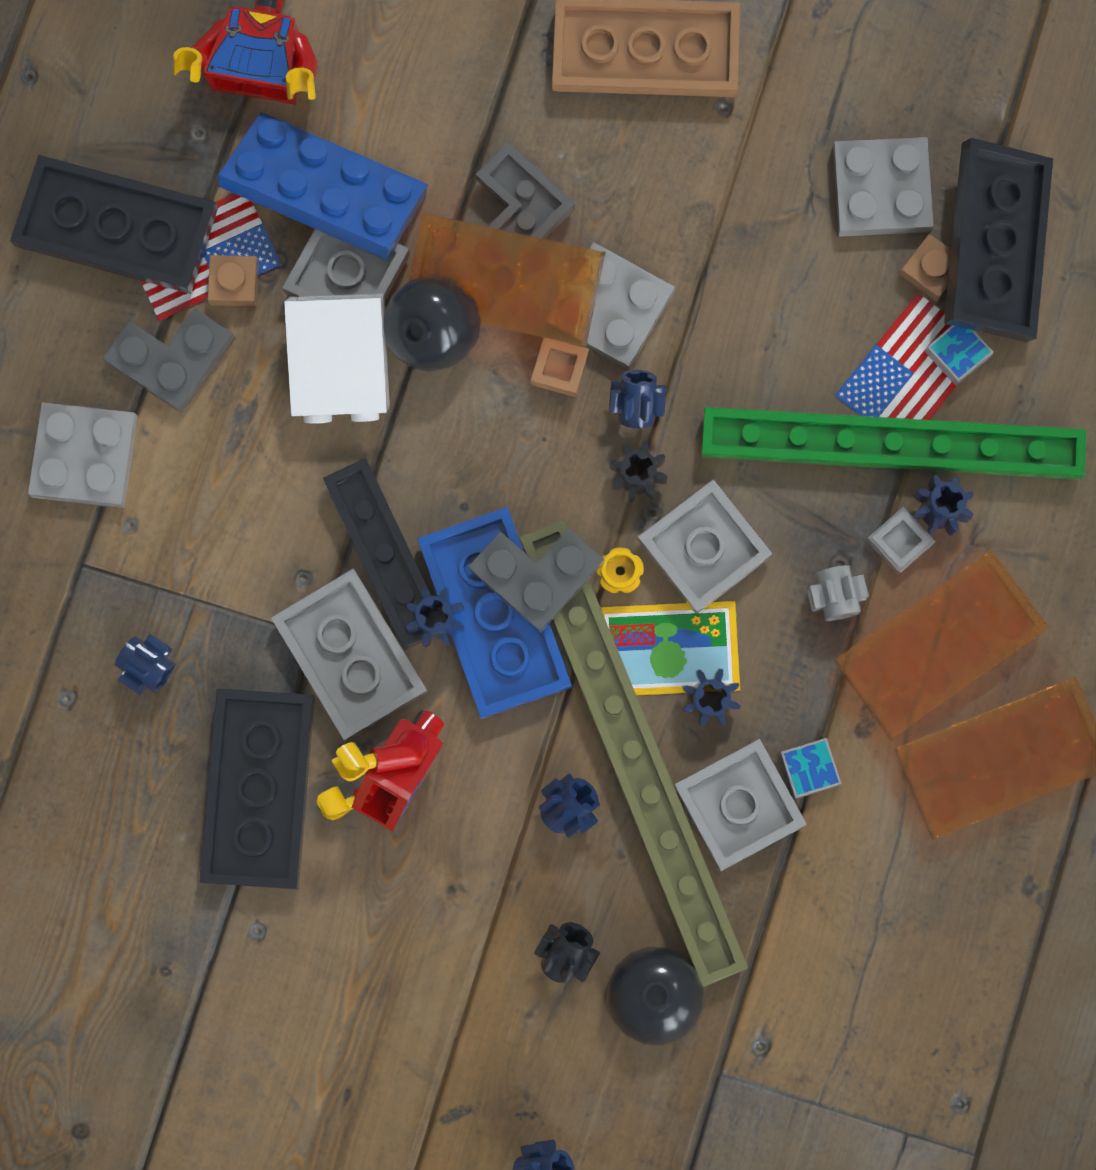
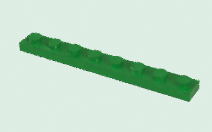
[701,407,1086,480]

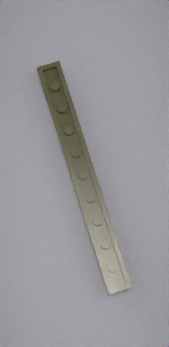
[520,519,748,987]

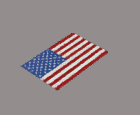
[140,194,282,321]
[834,293,958,420]

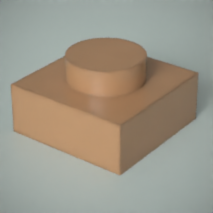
[899,234,951,302]
[208,255,259,306]
[531,337,589,398]

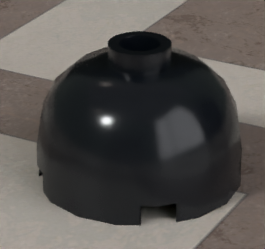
[384,274,481,372]
[607,947,704,1045]

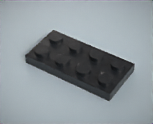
[944,138,1053,342]
[10,155,218,294]
[199,689,315,890]

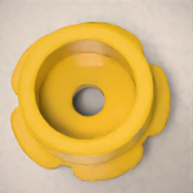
[597,547,644,594]

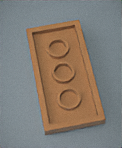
[552,0,740,97]

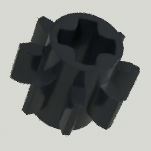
[610,441,668,503]
[534,922,600,983]

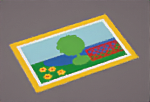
[600,601,740,695]

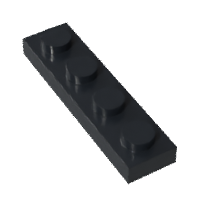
[323,458,444,650]

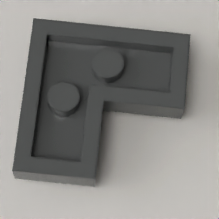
[476,142,575,274]
[102,308,235,414]
[468,528,605,633]

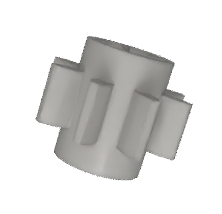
[807,565,869,621]

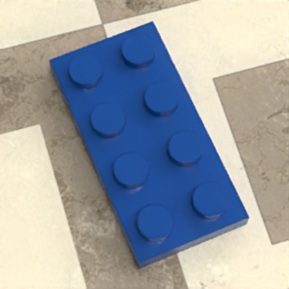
[218,112,428,260]
[417,507,572,720]

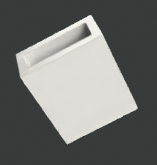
[284,293,390,423]

